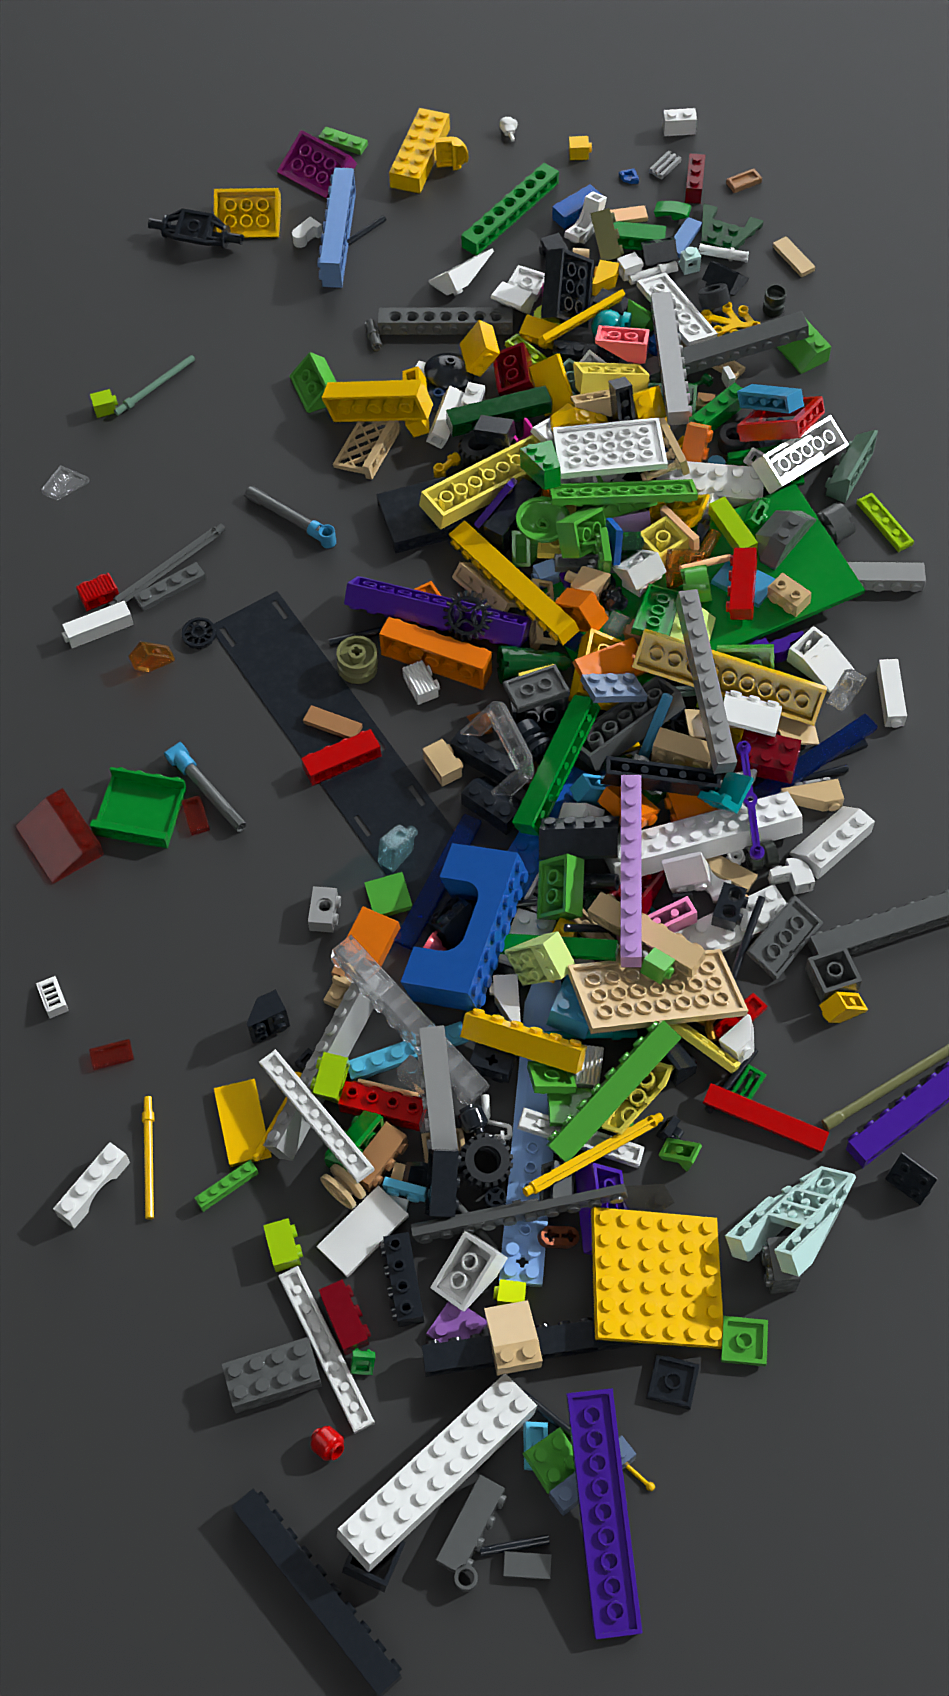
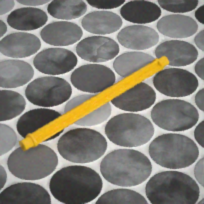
[522,1113,664,1197]

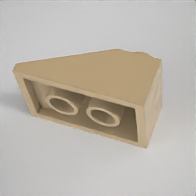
[484,1300,542,1376]

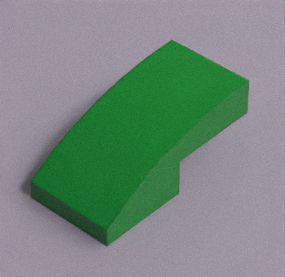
[654,201,691,220]

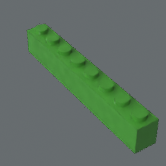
[546,1020,682,1163]

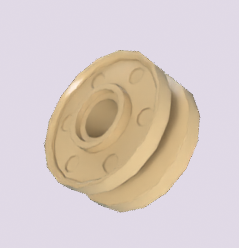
[320,1164,366,1209]

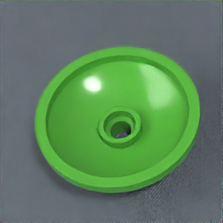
[516,496,570,543]

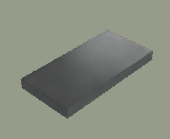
[745,895,824,980]

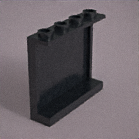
[377,477,462,554]

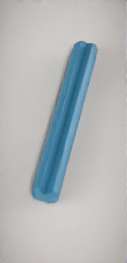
[638,693,673,759]

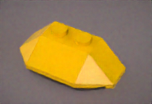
[550,403,609,431]
[649,494,710,529]

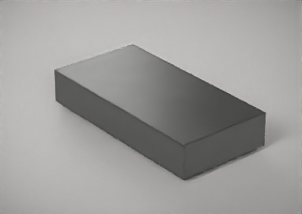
[503,1551,551,1580]

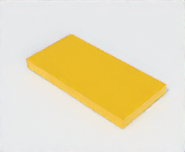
[214,1078,272,1167]

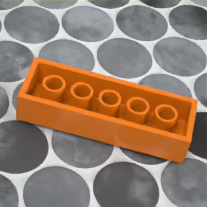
[379,617,492,690]

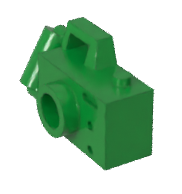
[744,498,770,529]

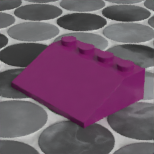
[277,130,357,199]

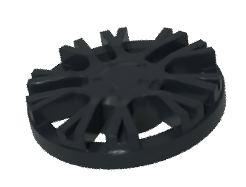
[182,617,216,649]

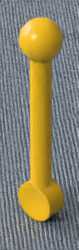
[625,1465,655,1491]

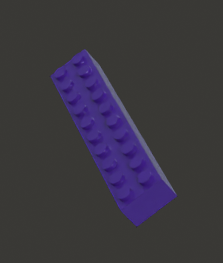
[344,576,532,647]

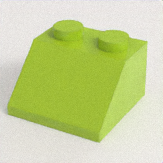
[310,1052,350,1104]

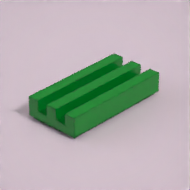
[732,1064,767,1100]

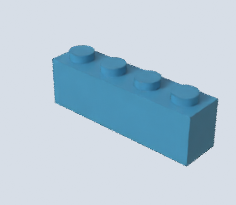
[737,384,804,413]

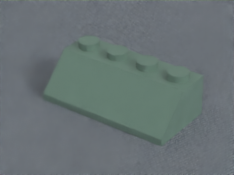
[825,430,878,503]

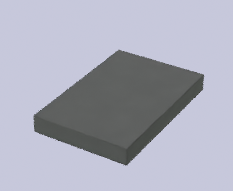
[503,664,570,713]

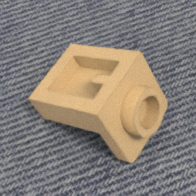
[324,975,352,1008]

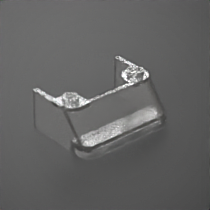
[460,701,534,795]

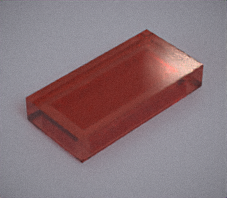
[181,795,210,836]
[89,1039,134,1070]

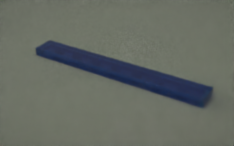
[749,713,878,801]
[394,814,482,950]

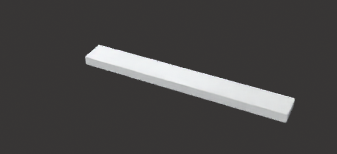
[259,1049,375,1183]
[279,1266,375,1434]

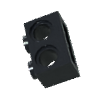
[711,882,749,932]

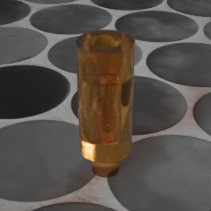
[696,529,721,561]

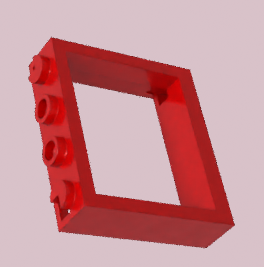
[737,396,825,442]

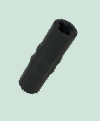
[583,872,620,891]

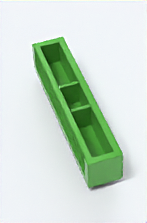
[195,1160,259,1212]

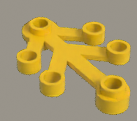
[701,302,761,337]

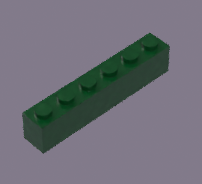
[446,386,552,437]

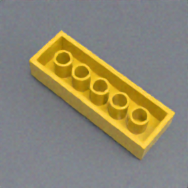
[389,108,450,194]
[322,380,433,422]

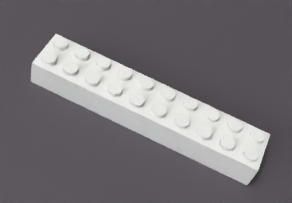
[605,791,802,882]
[337,1374,537,1572]

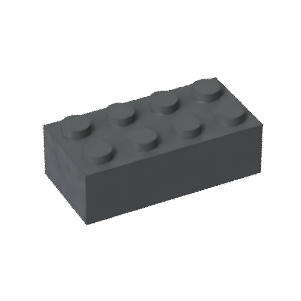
[222,1337,322,1413]

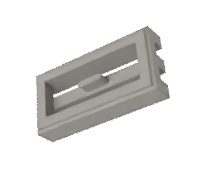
[649,151,681,179]

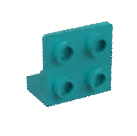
[697,772,754,814]

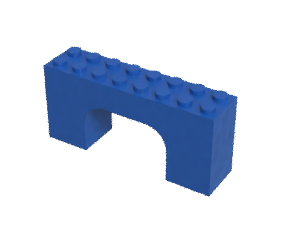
[401,843,529,1011]

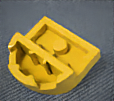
[435,137,469,171]

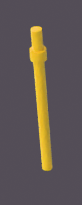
[142,1096,154,1220]

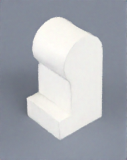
[292,217,323,248]

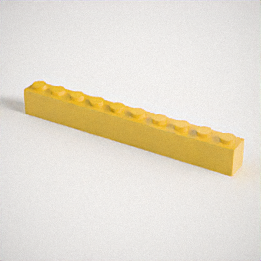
[449,520,580,645]

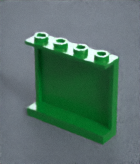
[90,767,187,849]

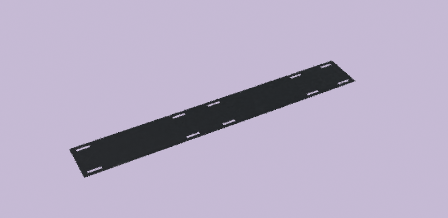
[210,591,564,1060]

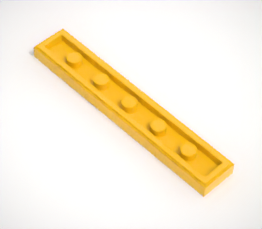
[538,289,626,347]

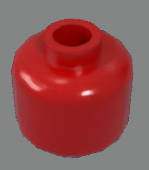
[310,1426,344,1461]

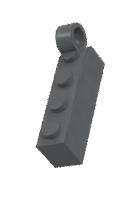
[436,1475,507,1592]

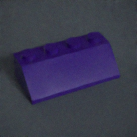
[575,1163,627,1255]

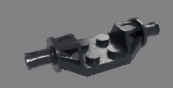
[148,208,244,248]

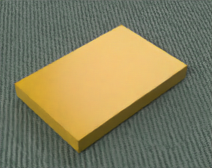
[529,354,573,416]

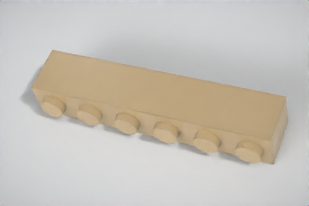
[588,892,705,978]

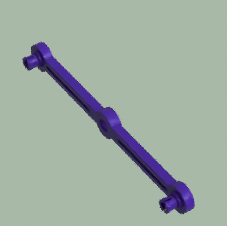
[736,741,765,860]

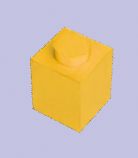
[569,136,592,160]

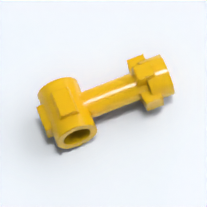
[433,452,461,478]

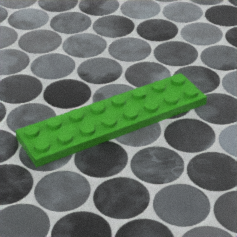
[549,479,698,507]

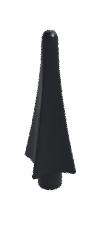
[688,519,710,563]

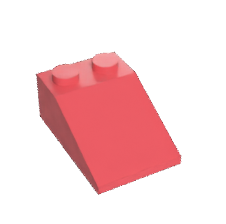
[595,325,650,364]

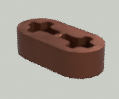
[537,1226,580,1249]

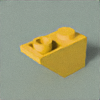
[592,260,619,296]

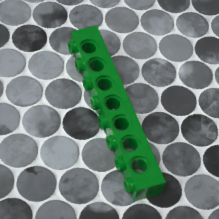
[461,163,559,256]

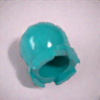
[591,310,632,338]

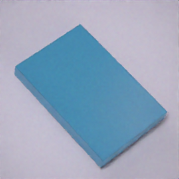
[711,561,775,608]

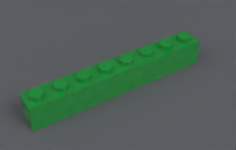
[512,695,601,836]

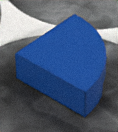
[619,168,639,184]

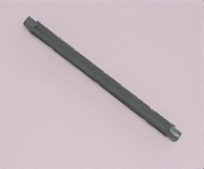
[108,523,226,606]

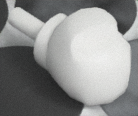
[499,117,517,142]

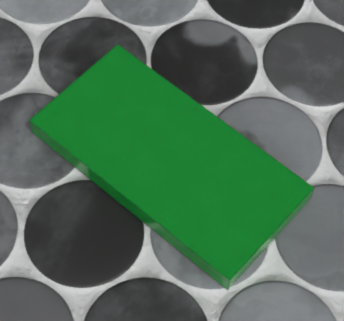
[630,583,679,636]

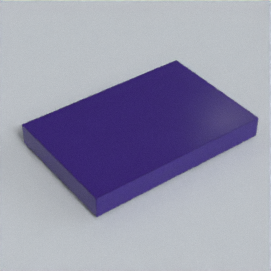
[474,477,518,529]

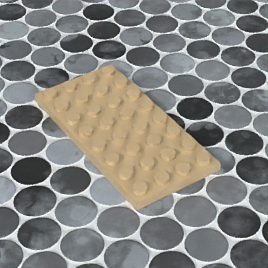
[568,949,748,1034]

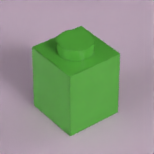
[640,947,675,985]

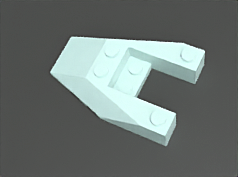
[725,1166,856,1277]

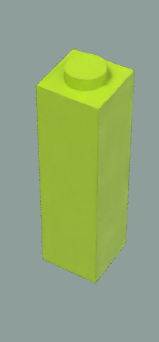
[709,496,758,550]

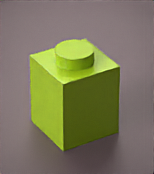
[90,389,118,418]

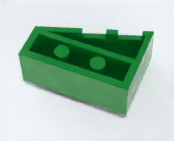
[520,440,561,490]

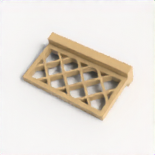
[333,421,401,480]

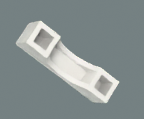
[53,1142,130,1229]

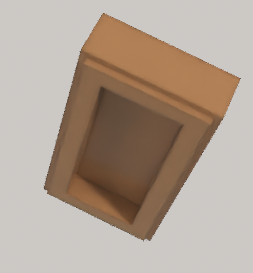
[726,168,762,193]

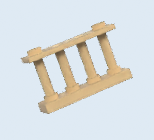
[640,417,690,481]

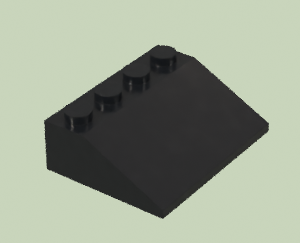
[541,248,594,328]

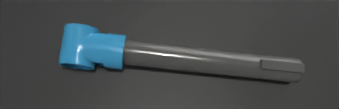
[244,486,337,548]
[164,742,247,832]

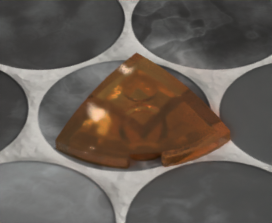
[665,549,705,588]

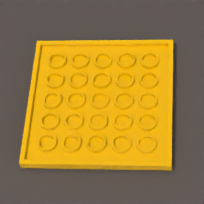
[591,1207,723,1349]

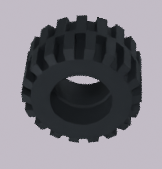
[458,430,503,469]
[458,1133,513,1191]

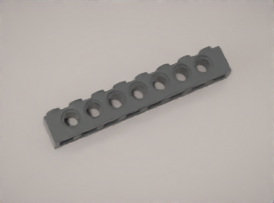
[378,307,513,335]

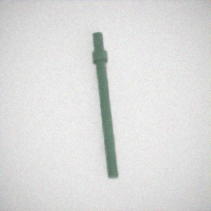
[114,355,195,416]

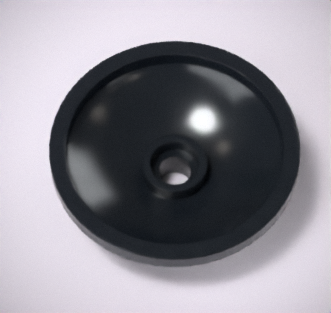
[424,352,475,390]

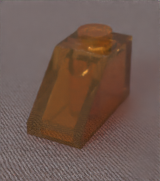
[128,641,175,672]

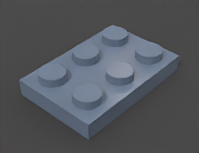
[580,673,648,703]

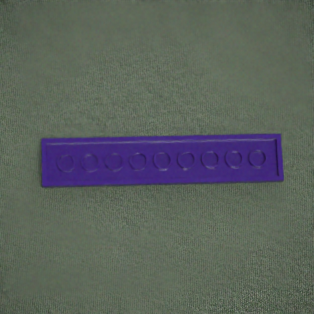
[566,1388,642,1639]

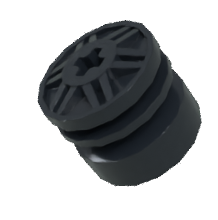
[503,719,552,769]

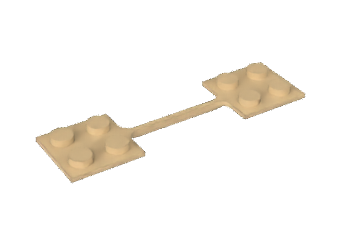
[684,709,819,746]

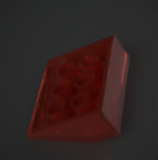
[16,788,104,884]

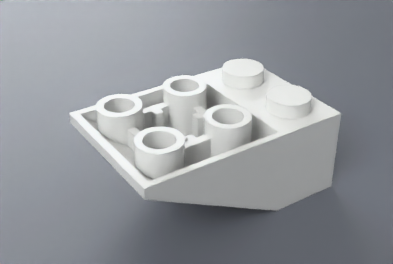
[787,626,854,693]

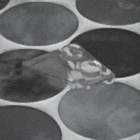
[41,465,90,500]

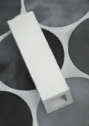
[426,386,464,449]
[62,601,134,648]
[876,659,907,728]

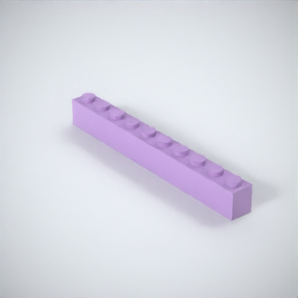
[620,775,642,967]

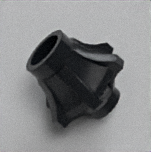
[600,585,628,612]

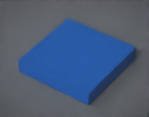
[605,518,623,566]

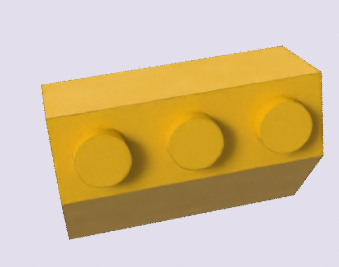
[633,385,670,438]

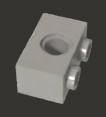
[308,886,341,932]

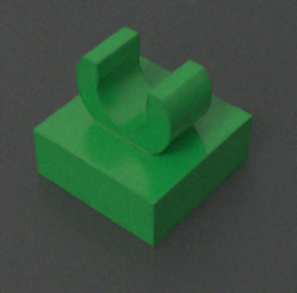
[350,1348,375,1375]

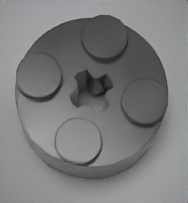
[816,502,856,544]

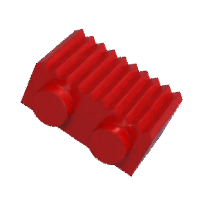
[76,573,119,611]

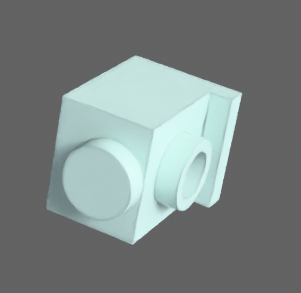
[678,247,701,275]

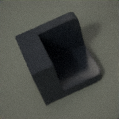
[402,1162,428,1187]

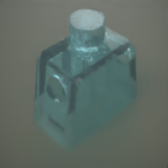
[378,825,418,872]

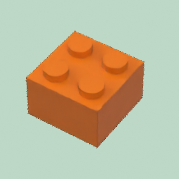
[682,422,713,463]
[555,588,609,632]

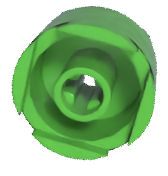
[680,565,712,603]

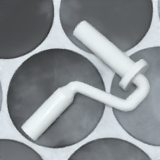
[471,1094,513,1145]

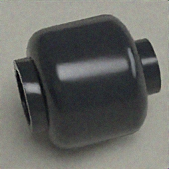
[457,1103,488,1136]

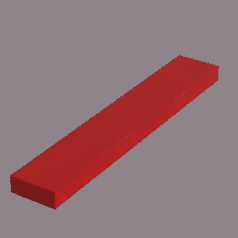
[703,1083,829,1153]

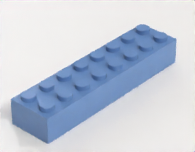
[317,168,356,288]

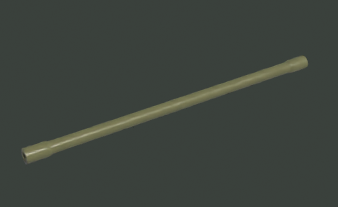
[821,1044,949,1131]

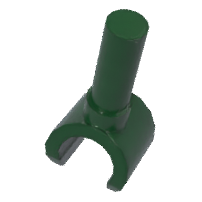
[694,373,713,387]

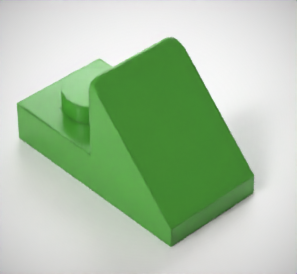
[659,1138,702,1172]

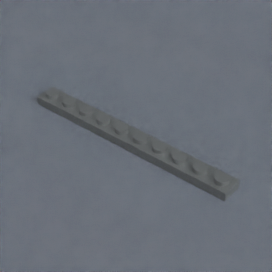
[412,1184,628,1244]

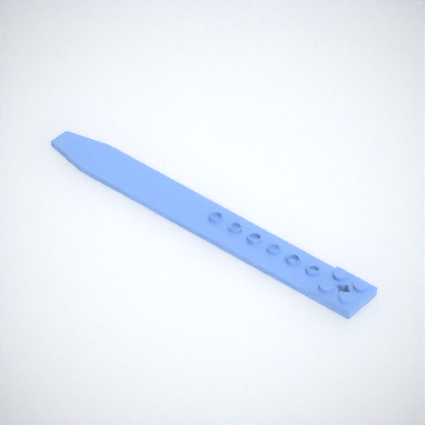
[499,980,561,1287]

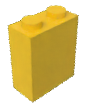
[460,320,500,377]

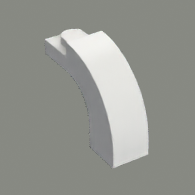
[564,192,607,244]

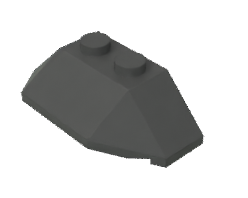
[755,510,816,570]

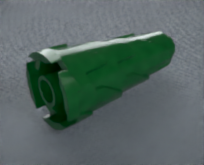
[497,646,571,684]

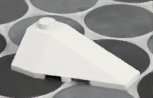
[429,248,494,296]

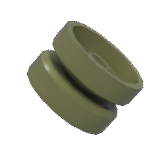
[336,636,378,684]

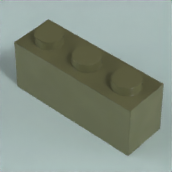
[590,208,624,262]

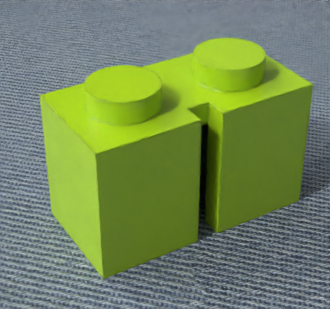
[263,1218,303,1272]

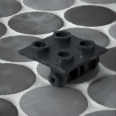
[885,1152,938,1205]

